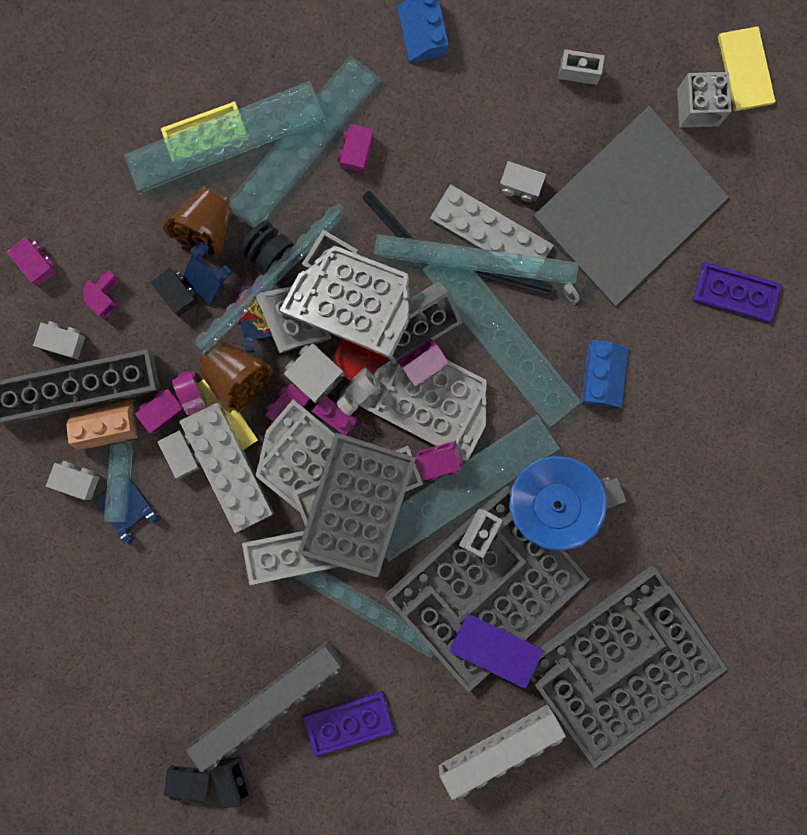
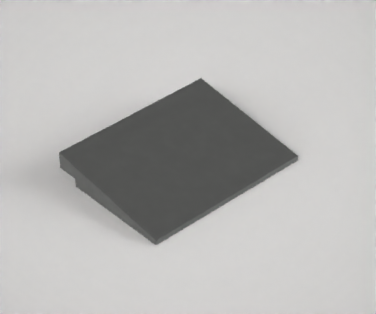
[532,106,729,306]
[384,486,590,693]
[530,566,727,768]

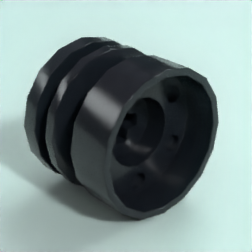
[240,220,294,276]

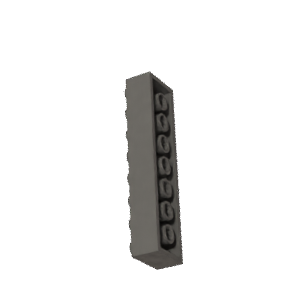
[0,349,161,426]
[186,641,343,772]

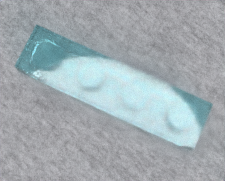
[104,440,133,523]

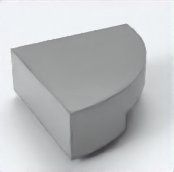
[561,282,580,305]

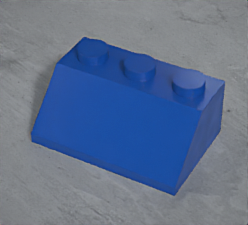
[397,0,448,63]
[581,340,629,408]

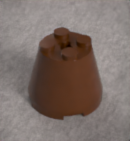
[163,187,232,260]
[200,340,272,413]

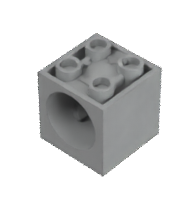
[677,72,731,128]
[284,343,345,404]

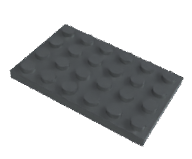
[297,432,416,578]

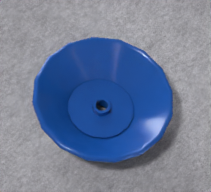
[509,456,607,551]

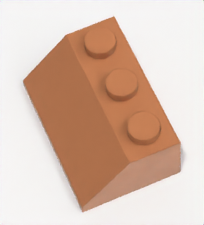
[66,399,138,450]

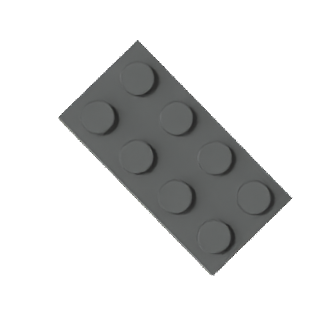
[387,281,463,365]

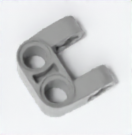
[337,368,380,416]

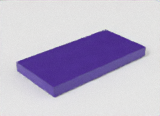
[692,261,782,323]
[449,612,544,689]
[303,691,395,757]

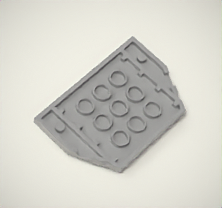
[280,246,409,358]
[359,360,486,462]
[256,399,335,512]

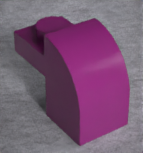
[83,270,120,319]
[172,371,206,415]

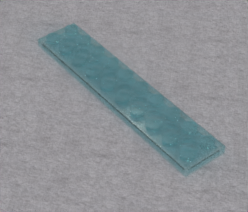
[229,55,381,229]
[124,81,325,193]
[422,245,581,428]
[385,415,560,562]

